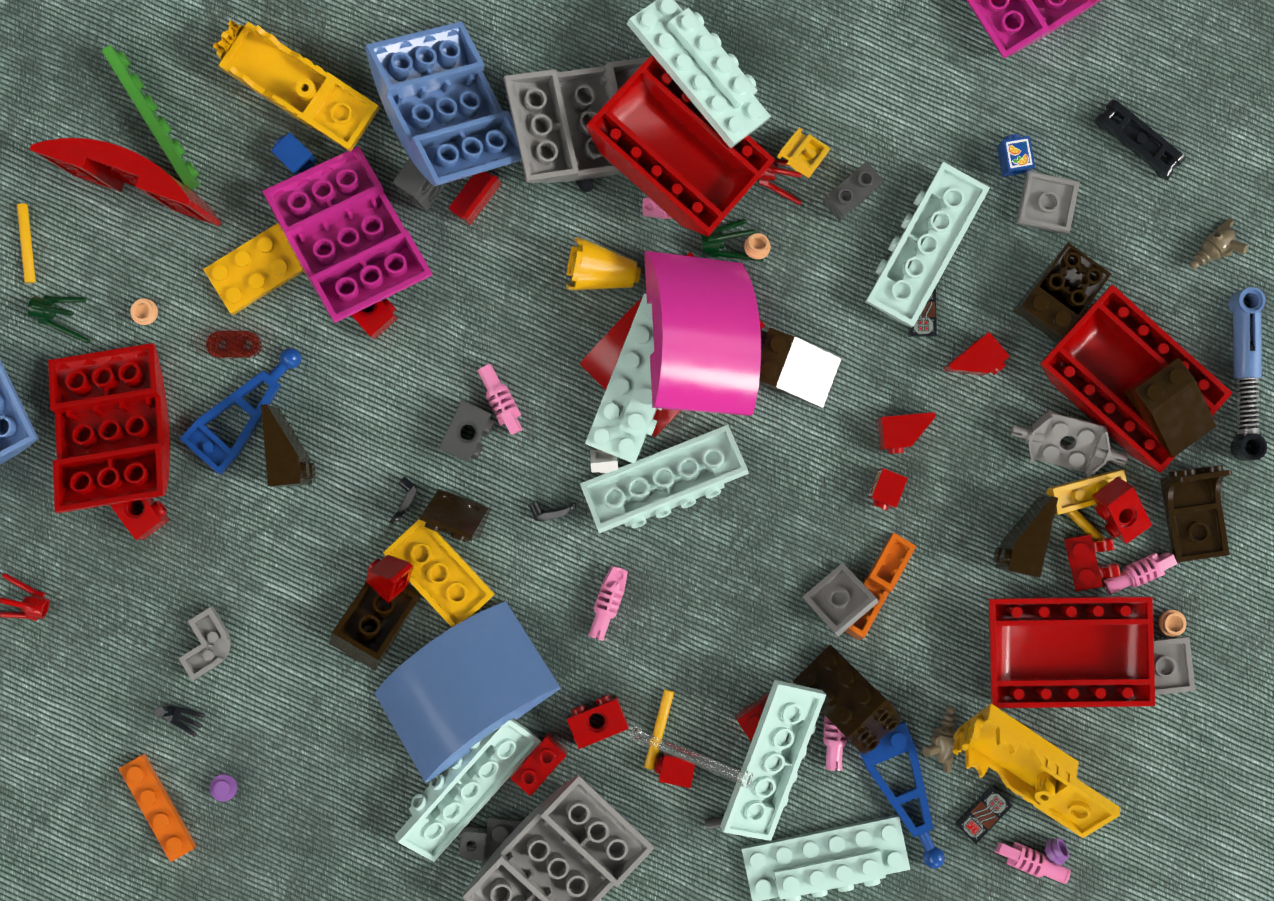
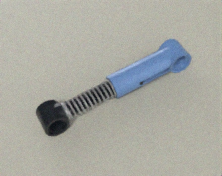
[1228,287,1267,461]

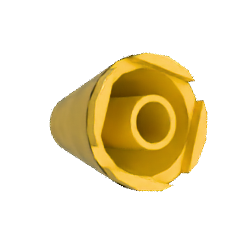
[566,237,641,291]

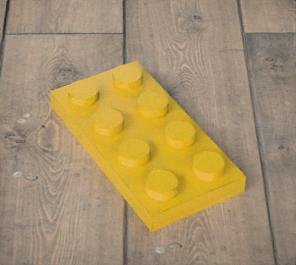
[203,223,304,315]
[383,520,495,627]

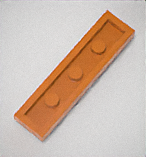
[118,754,197,862]

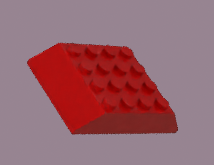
[586,55,775,236]
[1040,284,1233,473]
[988,596,1155,708]

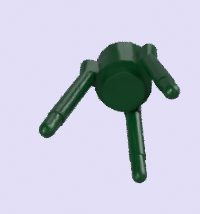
[701,219,764,261]
[27,295,90,343]

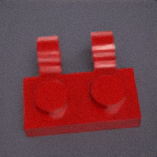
[1064,533,1121,591]

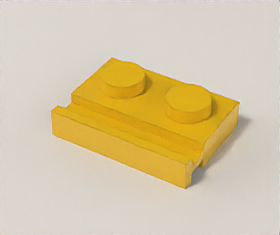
[777,127,831,178]

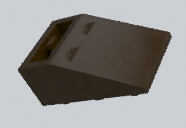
[1013,242,1111,342]
[419,489,491,542]

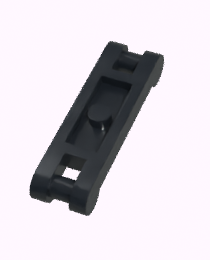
[1094,99,1185,180]

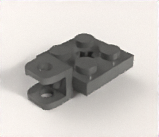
[459,816,524,868]

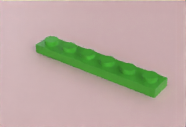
[101,45,201,190]

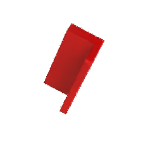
[448,171,501,226]

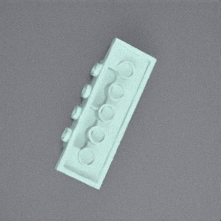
[627,0,771,148]
[865,162,990,328]
[585,293,662,464]
[580,425,749,533]
[720,680,826,841]
[395,719,541,862]
[741,814,910,901]

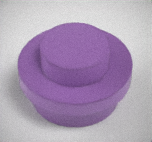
[210,774,238,802]
[1045,838,1069,865]

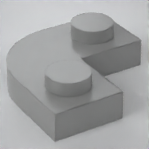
[178,607,231,681]

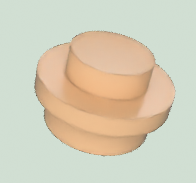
[744,233,771,259]
[130,298,158,325]
[1158,610,1186,637]

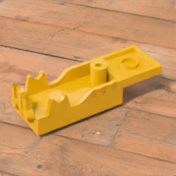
[213,20,380,152]
[952,704,1120,838]

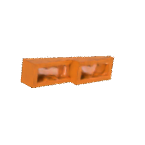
[844,533,917,640]

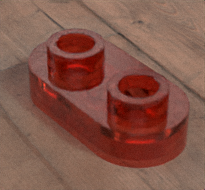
[206,331,262,359]

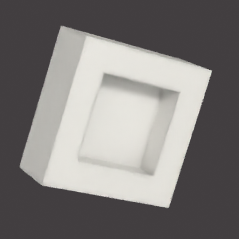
[590,449,618,473]

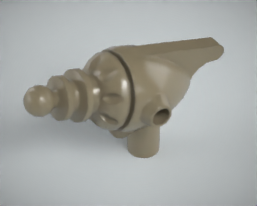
[1190,218,1249,269]
[922,706,957,773]

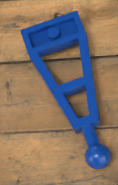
[180,348,301,475]
[858,721,945,869]

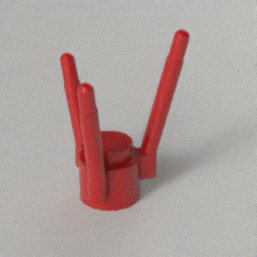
[759,159,820,205]
[0,573,50,621]

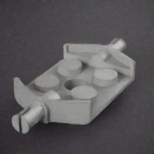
[1010,412,1128,477]

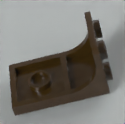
[1160,465,1233,563]
[792,644,901,754]

